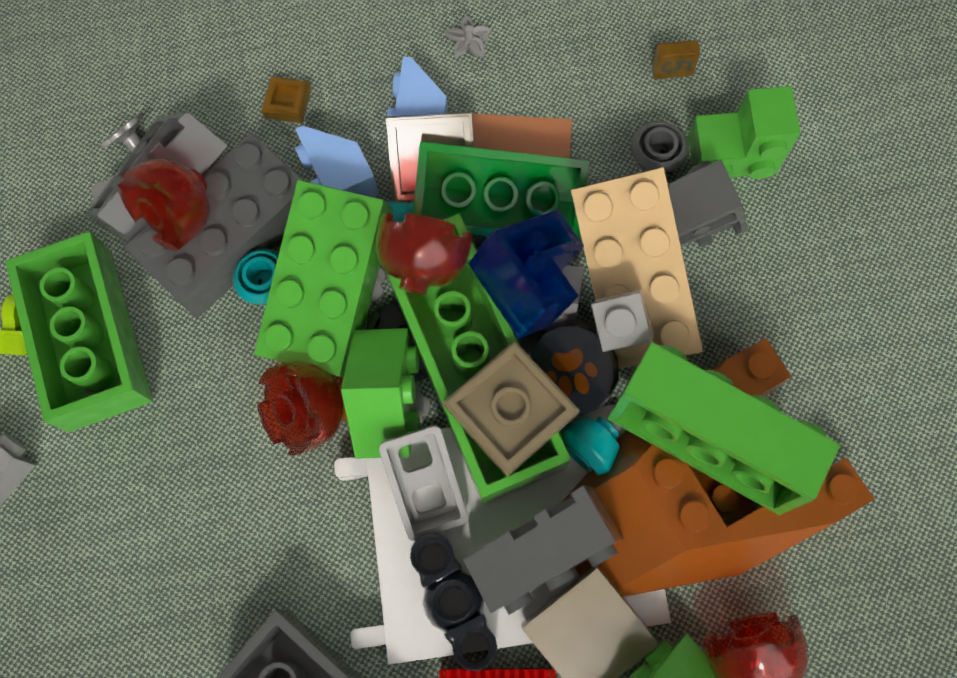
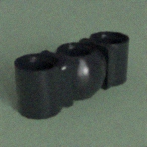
[410,533,497,671]

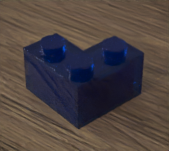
[468,209,584,339]

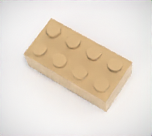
[571,167,703,368]

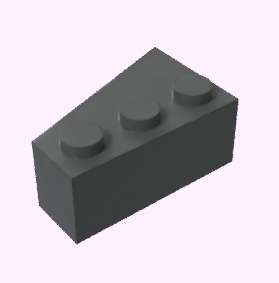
[85,111,228,244]
[667,160,748,247]
[463,485,624,615]

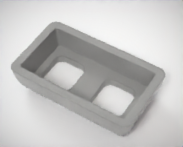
[379,425,468,541]

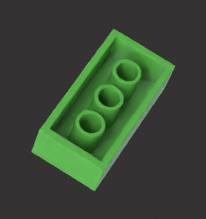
[254,180,394,377]
[5,231,153,432]
[607,342,841,516]

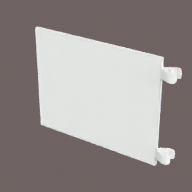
[334,405,671,665]

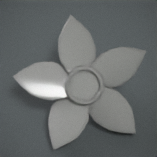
[444,15,491,58]

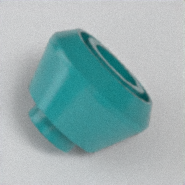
[232,249,279,305]
[560,416,620,476]

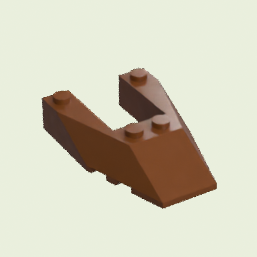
[561,338,875,597]

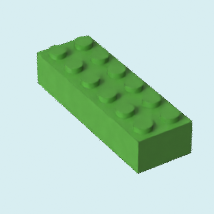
[376,213,571,505]

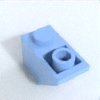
[387,56,449,116]
[294,126,380,197]

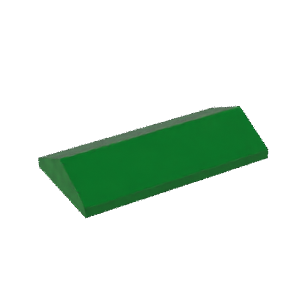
[412,142,590,245]

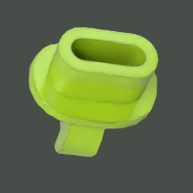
[0,294,28,356]

